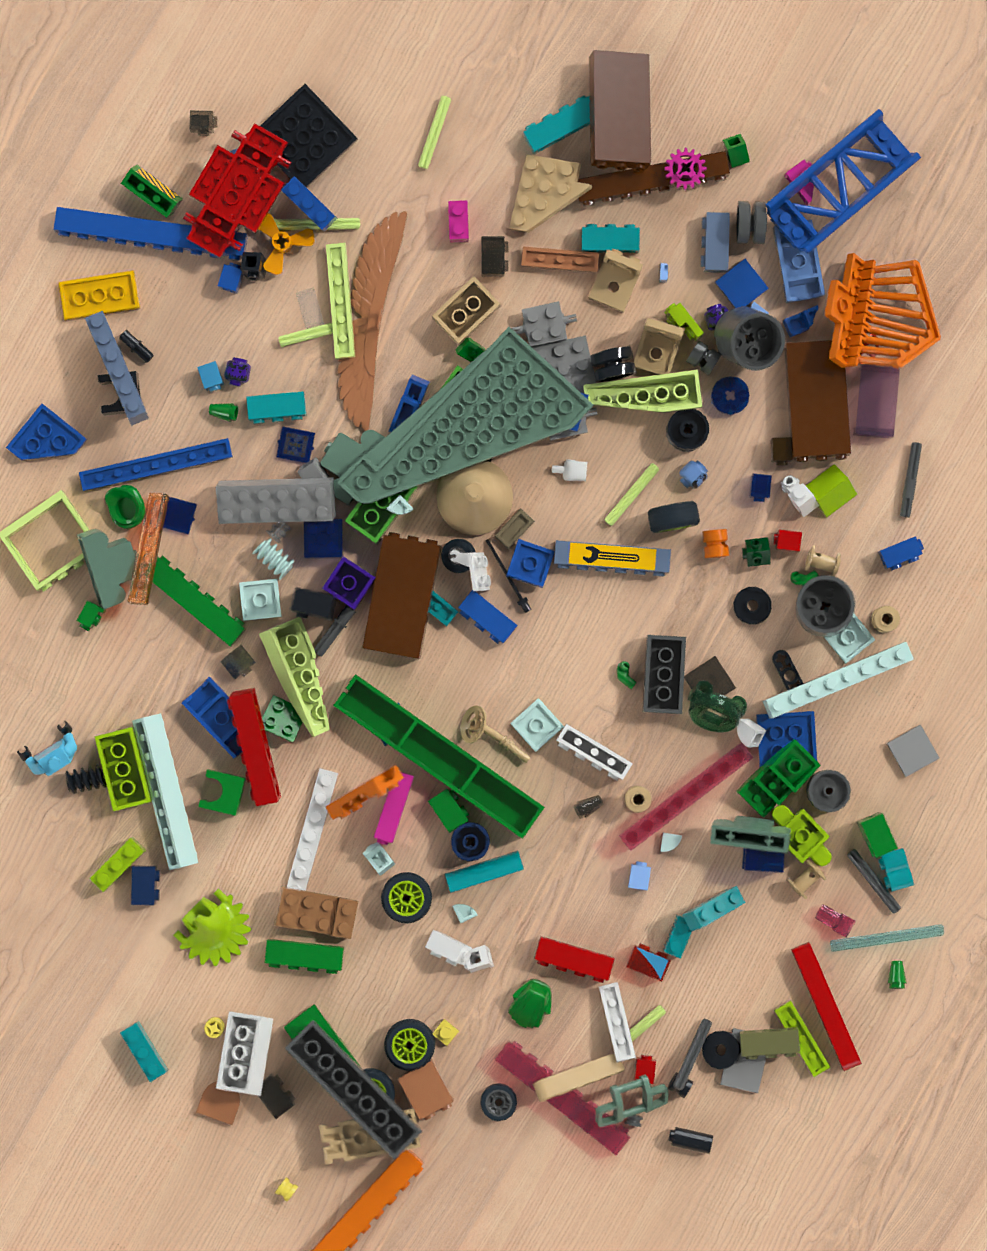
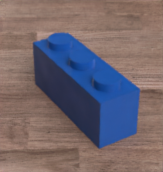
[281,176,338,232]
[458,589,518,644]

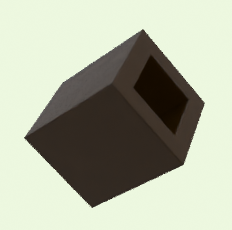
[771,437,792,466]

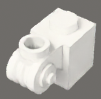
[781,475,819,517]

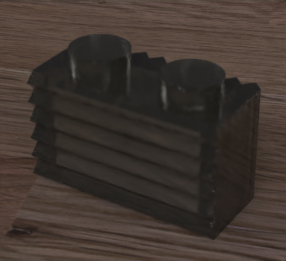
[481,236,508,277]
[258,1073,296,1119]

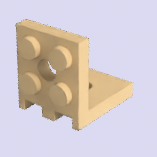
[588,249,643,313]
[633,318,684,375]

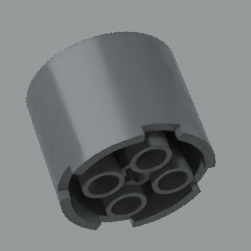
[714,306,785,371]
[796,575,855,637]

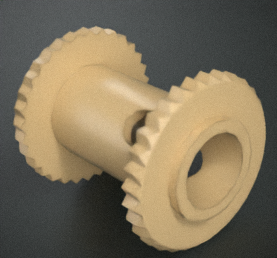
[805,545,841,577]
[871,606,900,633]
[624,786,652,813]
[787,860,826,899]

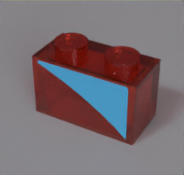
[626,943,671,982]

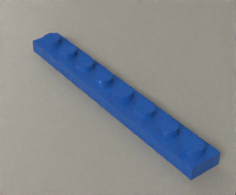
[79,438,233,491]

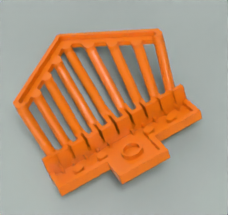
[825,253,941,369]

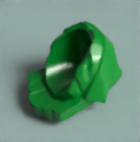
[508,979,552,1028]

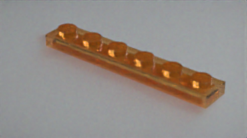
[127,493,169,605]

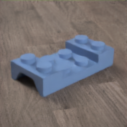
[773,220,825,303]

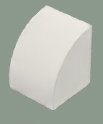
[737,718,766,748]

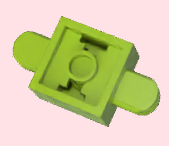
[771,805,832,866]

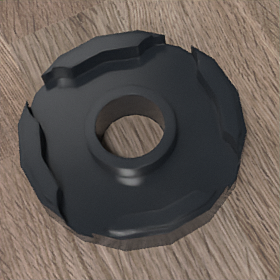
[733,587,772,625]
[702,1031,741,1069]

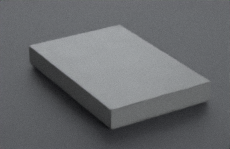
[720,1028,766,1093]

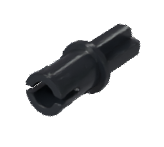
[119,330,154,363]

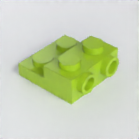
[664,303,704,342]

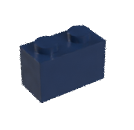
[131,865,160,905]

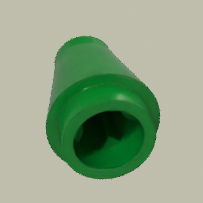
[209,403,238,422]
[888,961,907,989]

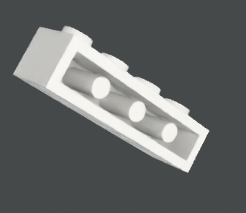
[557,724,633,781]

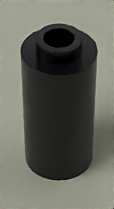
[668,1127,713,1154]

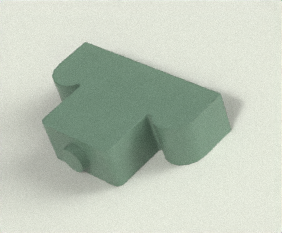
[321,430,385,506]
[77,529,141,609]
[710,816,791,853]

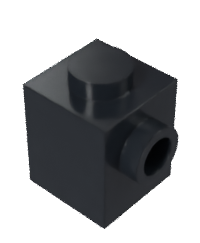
[241,252,266,281]

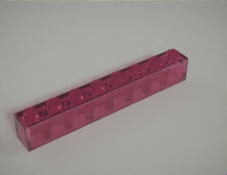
[618,742,753,851]
[495,1040,630,1155]

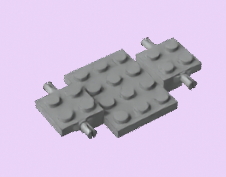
[512,301,598,441]

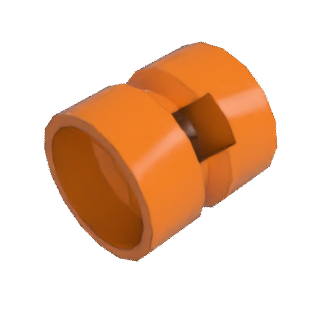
[702,529,729,558]

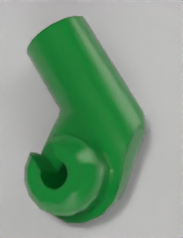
[791,570,819,586]
[617,661,637,689]

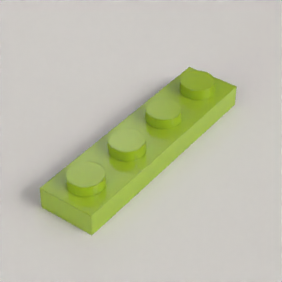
[774,1000,830,1077]

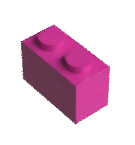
[448,200,469,242]

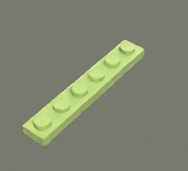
[326,243,355,359]

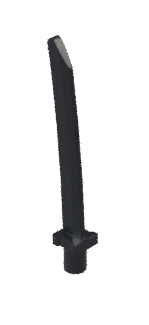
[486,539,531,613]

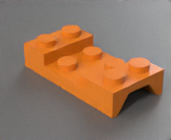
[325,765,404,820]

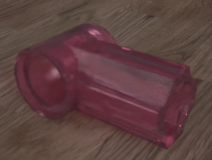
[815,904,856,938]

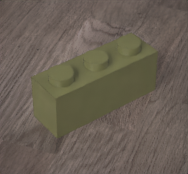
[740,1027,800,1059]

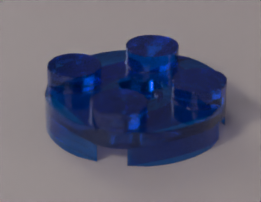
[711,376,749,415]

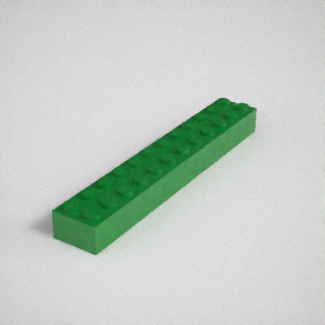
[333,674,545,839]

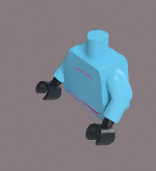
[17,721,77,776]

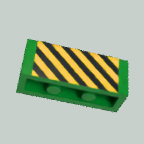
[120,165,183,218]

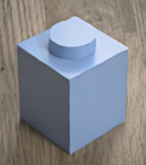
[628,861,651,891]

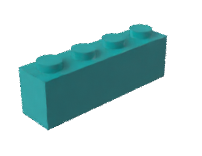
[523,95,590,155]

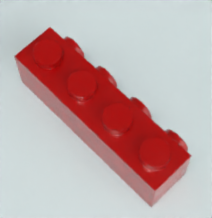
[534,936,615,983]

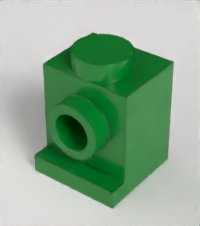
[76,600,106,631]

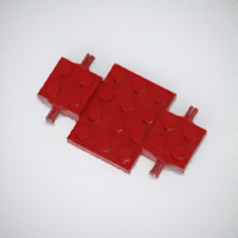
[183,123,292,259]

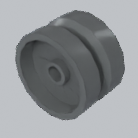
[736,201,767,244]
[806,770,851,812]

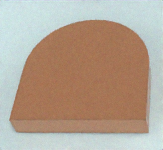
[196,1081,240,1125]

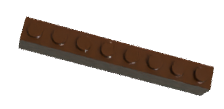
[578,151,730,207]

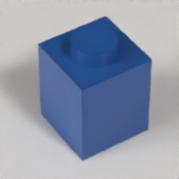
[218,263,243,294]

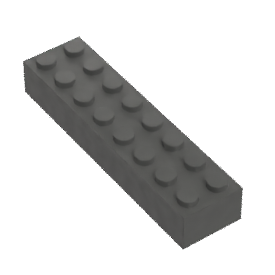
[285,1020,423,1160]

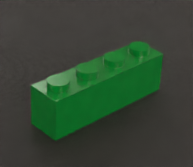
[265,939,344,974]

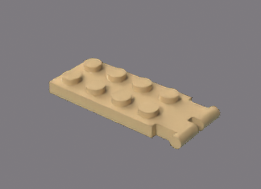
[319,1108,421,1164]

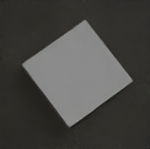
[887,725,939,777]

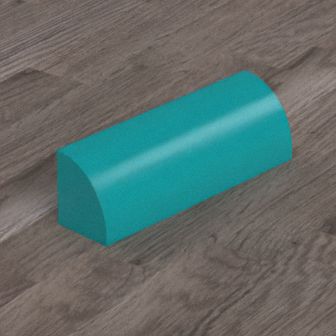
[445,850,524,893]

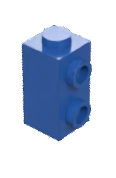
[878,536,924,571]

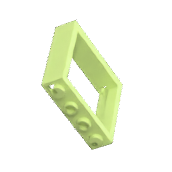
[0,490,90,592]

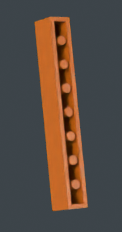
[311,1149,423,1251]

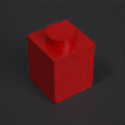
[773,529,802,552]
[634,1055,656,1084]

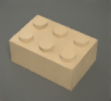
[432,277,500,346]

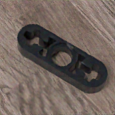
[772,650,804,690]

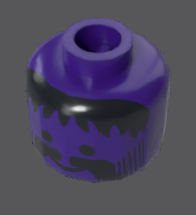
[704,304,728,331]
[224,357,251,386]

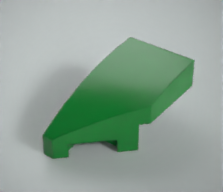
[455,336,486,362]

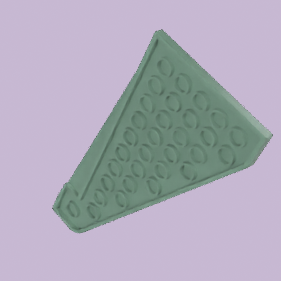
[337,327,594,504]

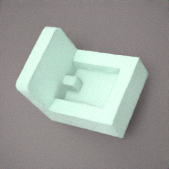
[363,842,395,876]

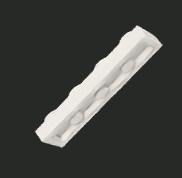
[599,982,636,1062]

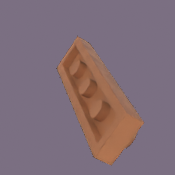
[521,246,599,273]

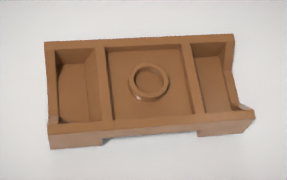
[274,886,358,939]

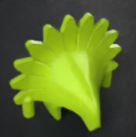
[173,888,251,966]

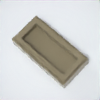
[495,508,535,549]

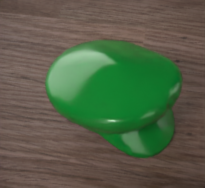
[105,485,145,529]

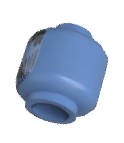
[679,460,708,489]

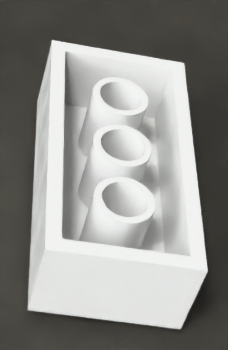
[216,1012,273,1096]

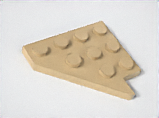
[509,154,592,233]

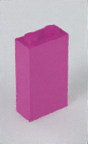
[374,772,414,845]

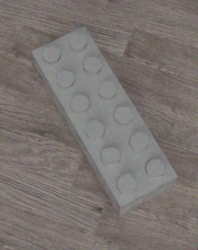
[216,478,336,524]

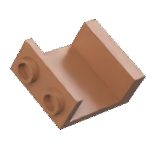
[398,1059,454,1121]

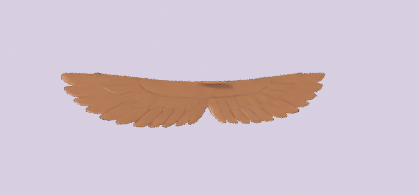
[338,211,407,431]

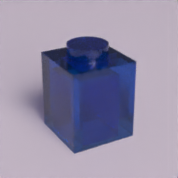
[749,474,772,502]

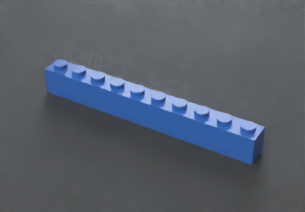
[54,207,248,261]

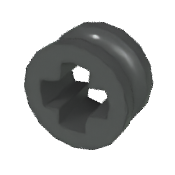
[624,1115,643,1127]

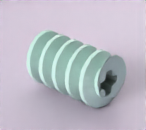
[252,538,294,580]

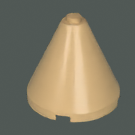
[436,461,513,535]

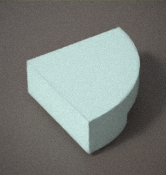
[386,495,414,515]
[660,832,682,852]
[452,904,478,924]

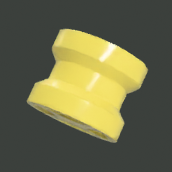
[204,1017,225,1038]
[275,1177,299,1202]

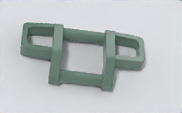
[595,1075,668,1127]

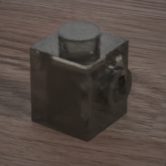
[189,110,218,136]
[221,645,256,679]

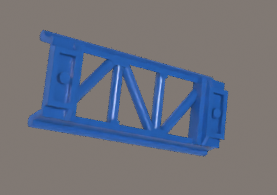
[765,109,921,254]

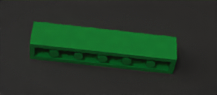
[142,555,246,647]

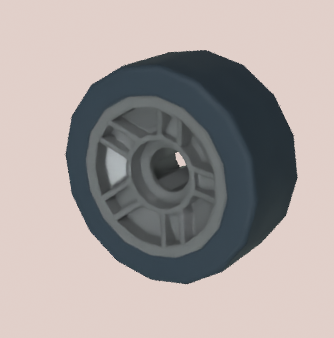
[481,1083,517,1121]

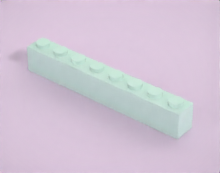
[762,642,914,719]
[132,714,198,870]

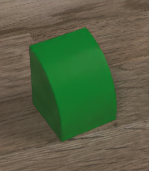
[723,134,750,168]

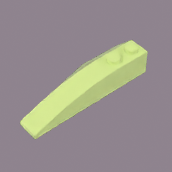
[583,370,702,413]
[259,617,330,737]

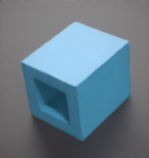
[197,361,224,392]

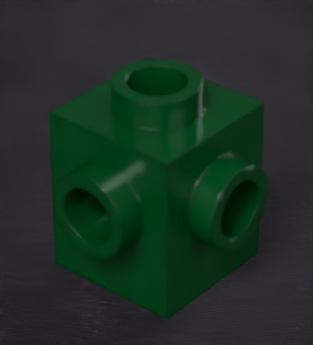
[742,537,771,567]

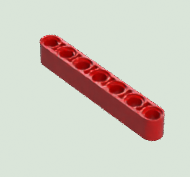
[791,942,862,1071]

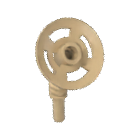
[460,705,531,763]

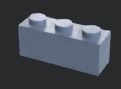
[701,212,730,273]

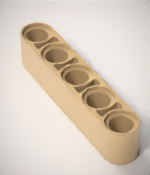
[533,1053,625,1102]

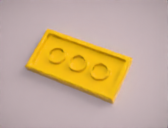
[58,270,140,320]

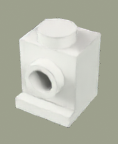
[464,945,494,973]

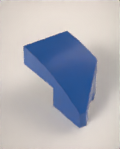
[782,305,819,338]

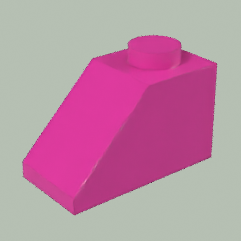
[784,160,814,206]

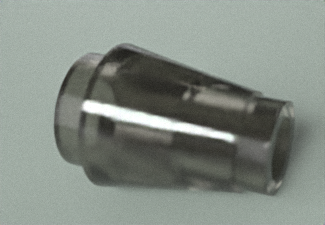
[574,795,603,819]

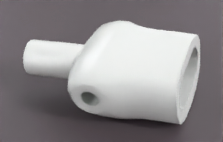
[552,459,588,482]

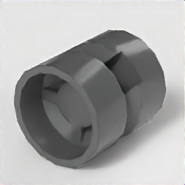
[686,341,722,375]

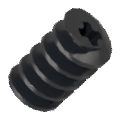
[65,765,107,794]

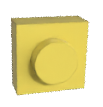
[433,1019,459,1046]

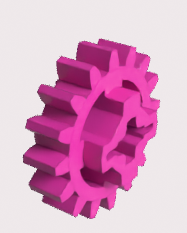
[664,148,706,190]

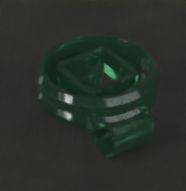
[688,680,747,732]

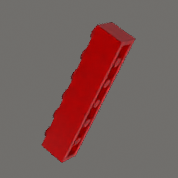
[227,688,281,806]

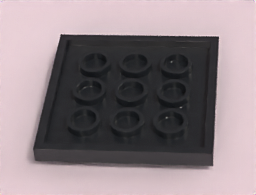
[260,84,358,188]

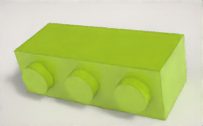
[89,837,147,892]

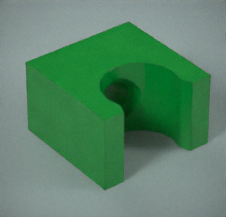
[198,769,246,816]
[857,812,898,858]

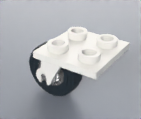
[441,539,491,591]

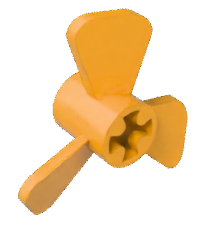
[259,213,315,275]

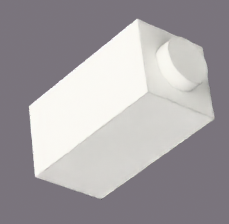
[425,930,472,966]

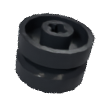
[590,346,637,383]
[666,409,709,452]

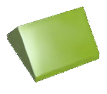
[806,464,858,517]

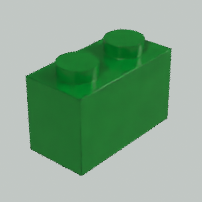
[428,788,469,833]

